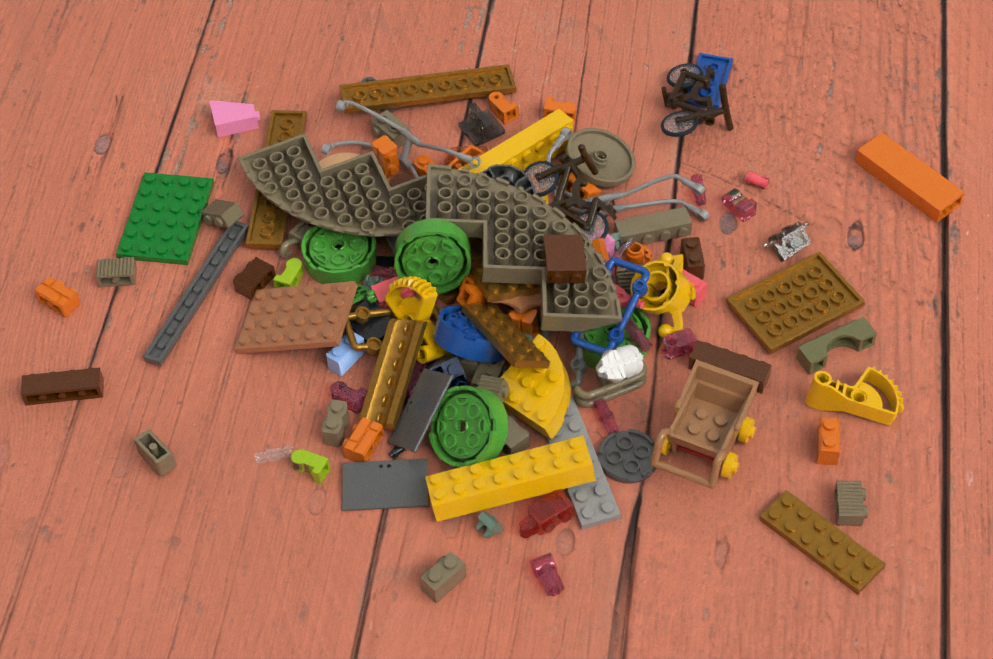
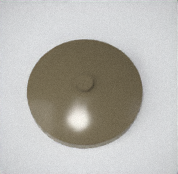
[565,128,635,187]

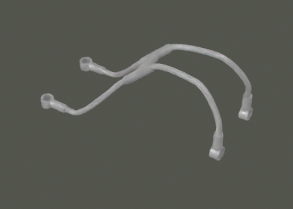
[321,100,481,178]
[546,127,710,221]

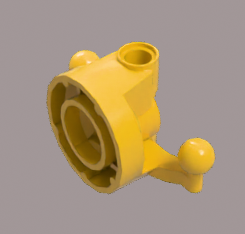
[630,252,696,339]

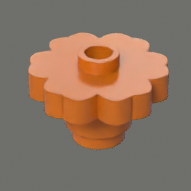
[616,242,654,267]

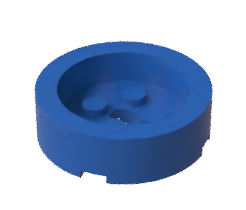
[433,306,505,362]

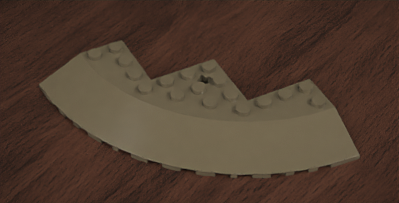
[237,133,427,236]
[425,164,622,332]

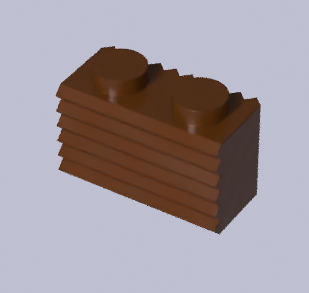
[680,237,705,280]
[233,257,276,301]

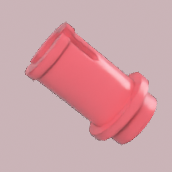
[745,171,770,189]

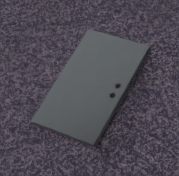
[387,369,454,453]
[342,459,429,511]

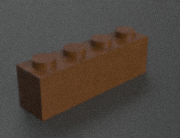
[688,340,772,394]
[21,367,104,406]

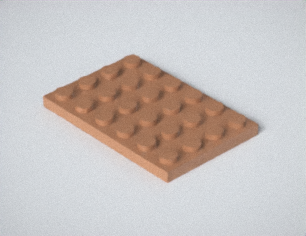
[235,281,358,354]

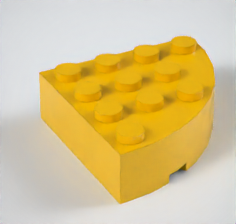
[500,334,571,440]

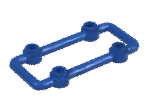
[570,257,650,355]

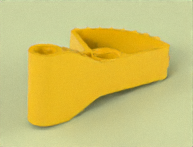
[385,276,453,364]
[805,366,904,425]

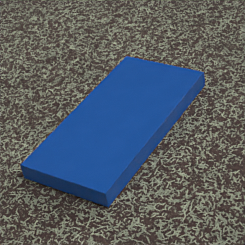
[685,53,733,109]

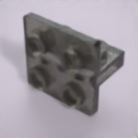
[458,103,505,147]
[764,221,812,262]

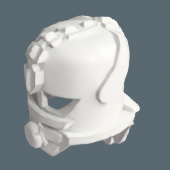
[595,345,644,383]

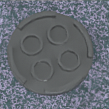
[598,429,656,484]

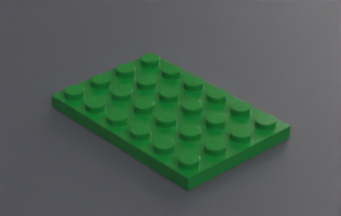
[116,172,214,265]

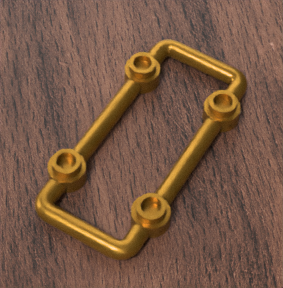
[344,305,440,355]

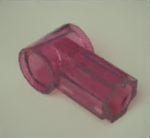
[530,553,564,597]

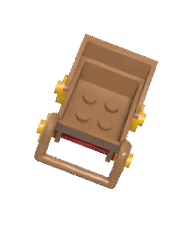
[650,359,759,489]

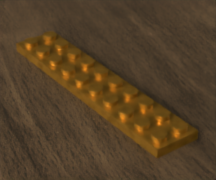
[339,64,516,114]
[245,110,307,249]

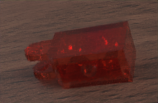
[519,489,573,539]

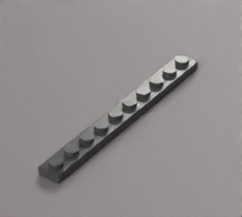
[143,221,249,366]

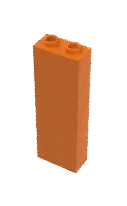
[855,132,965,223]

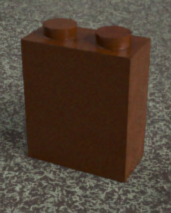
[542,234,587,284]

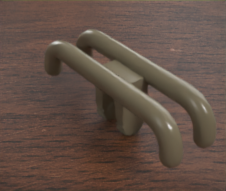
[574,360,647,408]

